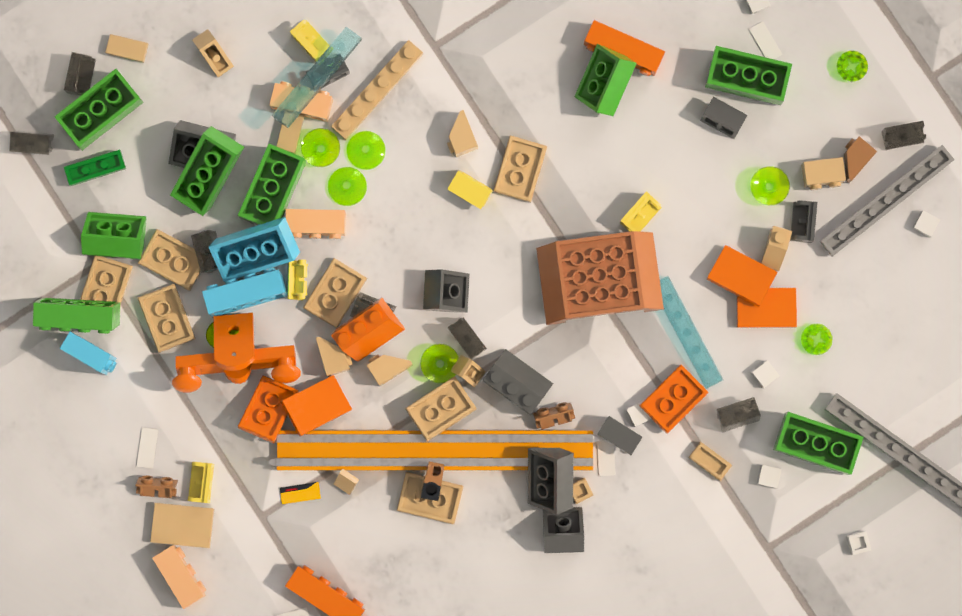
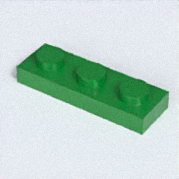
[64,149,126,186]

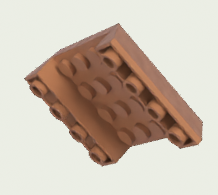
[536,231,664,325]

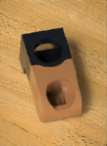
[420,461,444,501]

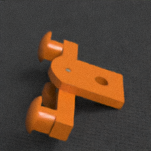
[172,313,301,393]

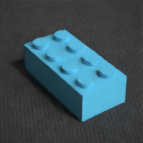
[209,217,300,282]
[202,268,288,317]

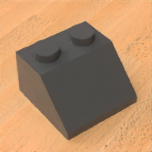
[423,269,470,313]
[543,507,584,553]

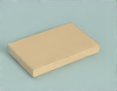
[493,135,547,203]
[138,229,209,291]
[80,255,133,305]
[303,258,367,328]
[138,284,196,353]
[405,376,477,442]
[397,472,463,524]
[150,503,214,548]

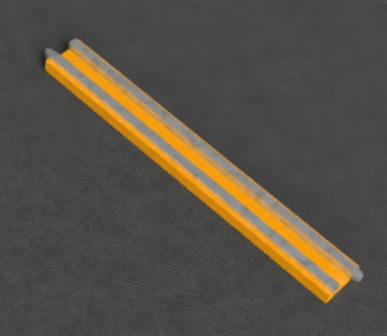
[268,431,601,470]

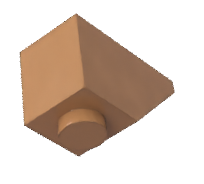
[844,136,877,183]

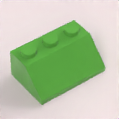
[574,44,637,116]
[81,212,147,259]

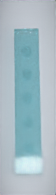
[272,27,362,128]
[660,276,723,389]

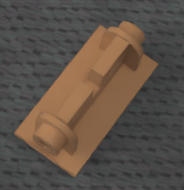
[533,402,575,430]
[135,475,178,498]

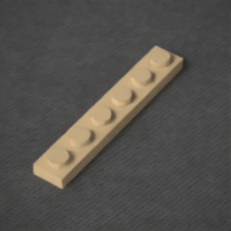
[331,40,423,140]

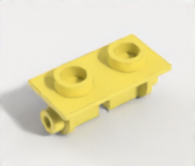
[287,260,308,301]

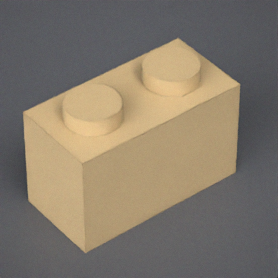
[801,157,846,190]

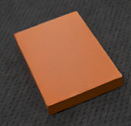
[707,245,778,307]
[737,288,797,328]
[639,365,709,434]
[238,375,299,443]
[281,375,352,436]

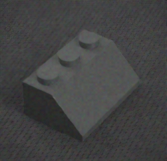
[168,120,236,168]
[483,349,554,416]
[528,448,574,515]

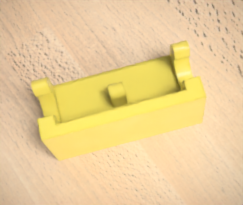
[290,20,333,63]
[447,170,493,209]
[620,191,662,232]
[188,462,214,503]

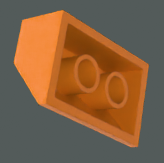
[331,298,405,362]

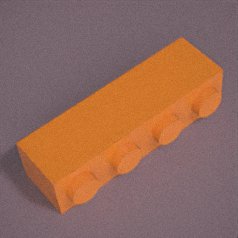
[584,20,665,76]
[285,565,366,616]

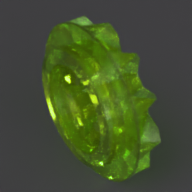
[836,51,868,82]
[801,324,833,355]

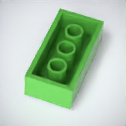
[705,46,792,106]
[54,69,144,151]
[170,126,244,216]
[238,144,306,225]
[33,297,120,334]
[773,412,864,475]

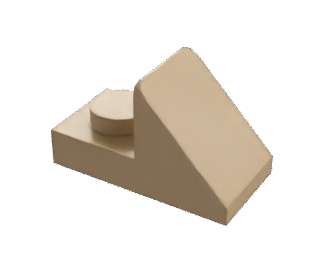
[451,355,486,388]

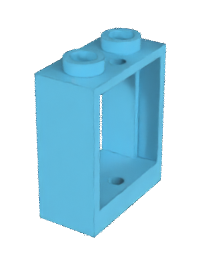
[60,332,117,375]

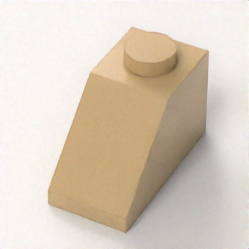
[192,29,234,77]
[447,110,478,157]
[761,226,792,271]
[316,337,353,377]
[367,354,413,386]

